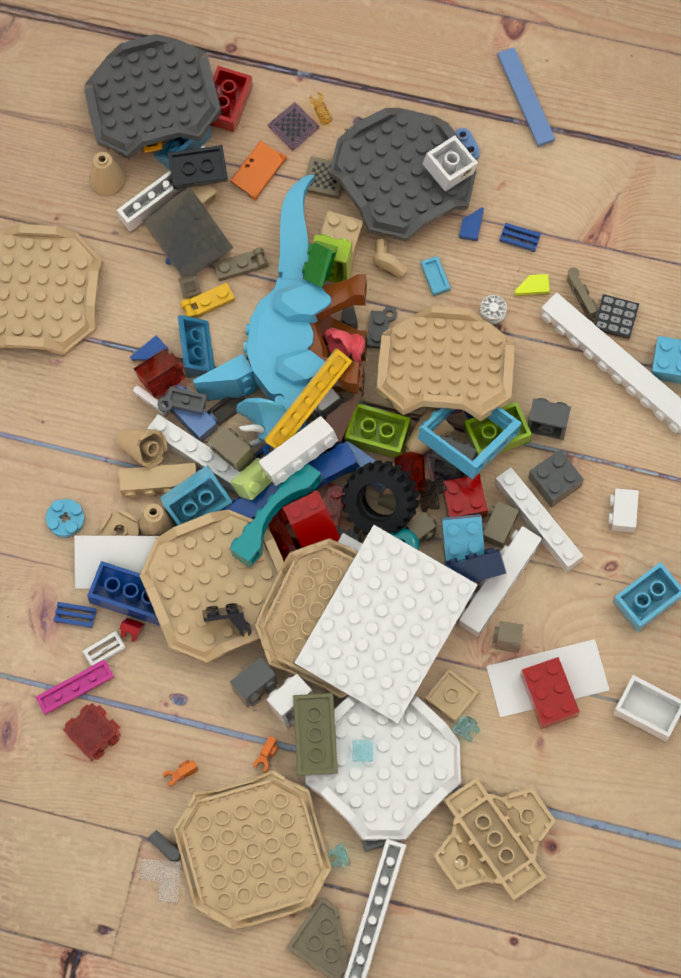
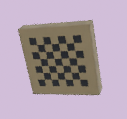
[306,156,342,198]

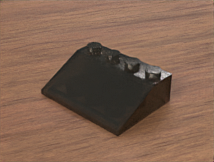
[142,187,233,278]

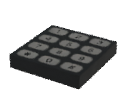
[595,294,639,339]

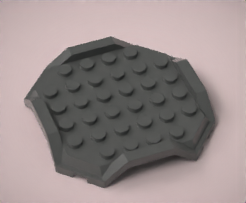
[84,34,222,159]
[329,108,476,242]

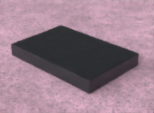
[168,145,228,189]

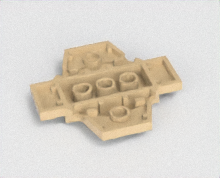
[433,777,556,901]

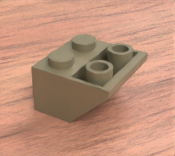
[208,426,255,472]

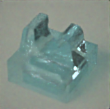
[452,715,480,741]
[327,843,350,867]

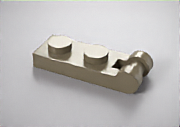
[213,248,268,281]
[567,267,598,320]

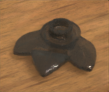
[419,479,447,513]

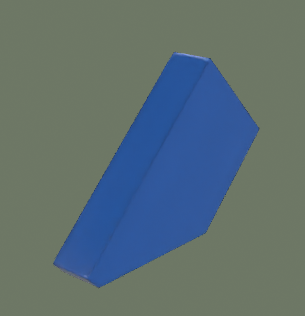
[459,208,484,241]
[130,335,169,362]

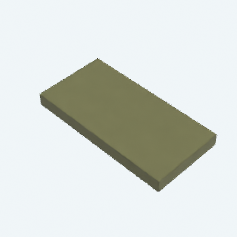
[293,693,338,776]

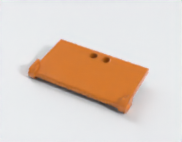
[230,141,287,200]

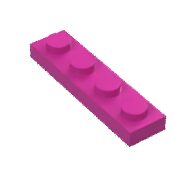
[35,659,115,715]

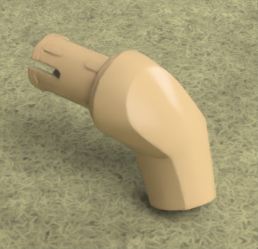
[373,238,408,278]

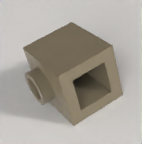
[406,512,437,544]

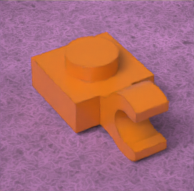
[253,735,279,773]
[162,760,199,787]

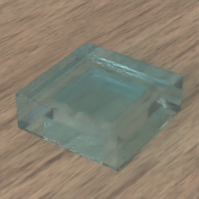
[352,740,373,762]

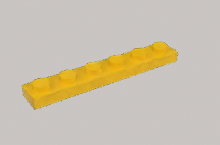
[264,348,352,449]

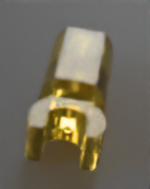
[309,92,333,125]

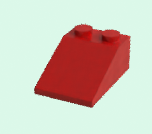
[283,491,341,548]

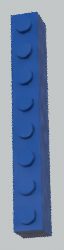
[220,442,360,520]

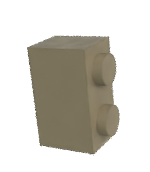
[482,501,519,549]
[492,621,524,653]

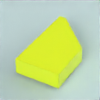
[515,274,550,296]

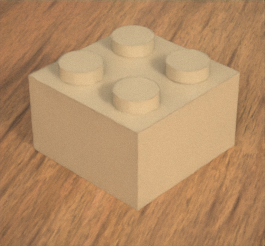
[320,211,364,262]

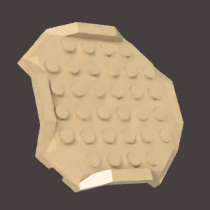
[0,224,103,356]
[377,306,515,421]
[140,510,284,664]
[255,538,358,698]
[173,770,332,930]

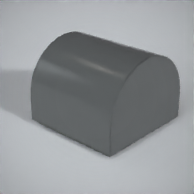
[341,306,358,329]

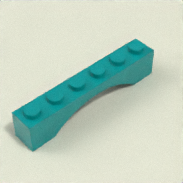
[230,464,322,569]

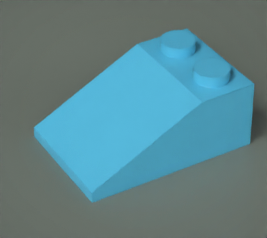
[193,354,258,401]

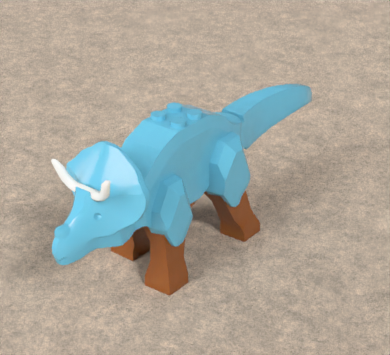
[236,175,368,450]

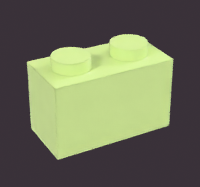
[230,458,272,500]

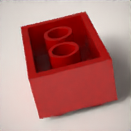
[210,66,253,133]
[520,657,580,729]

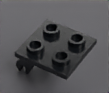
[202,603,252,637]

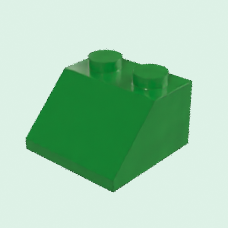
[302,240,338,287]

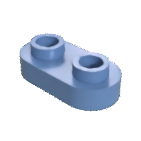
[455,128,480,160]

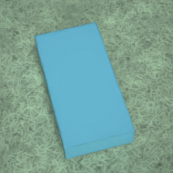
[420,256,451,296]

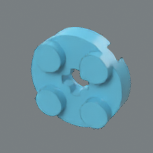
[46,499,85,538]

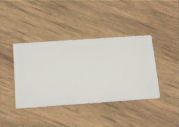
[74,536,159,589]
[486,639,609,717]

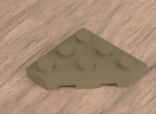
[286,897,348,978]

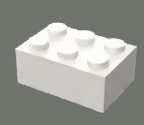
[613,675,681,742]

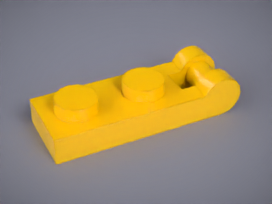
[180,282,235,318]

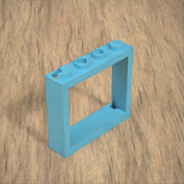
[418,407,522,479]

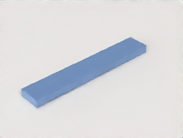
[497,47,555,147]

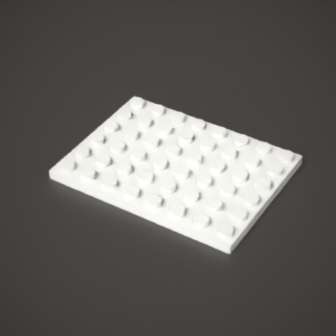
[295,525,478,723]

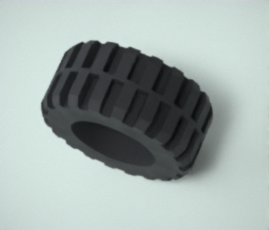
[342,460,419,536]

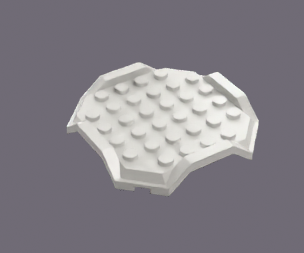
[305,695,461,841]

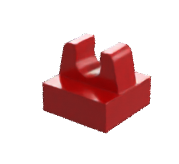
[119,617,145,642]

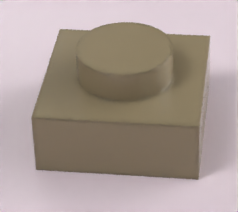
[179,274,201,298]

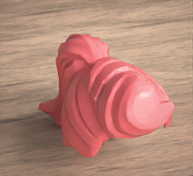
[324,327,365,363]

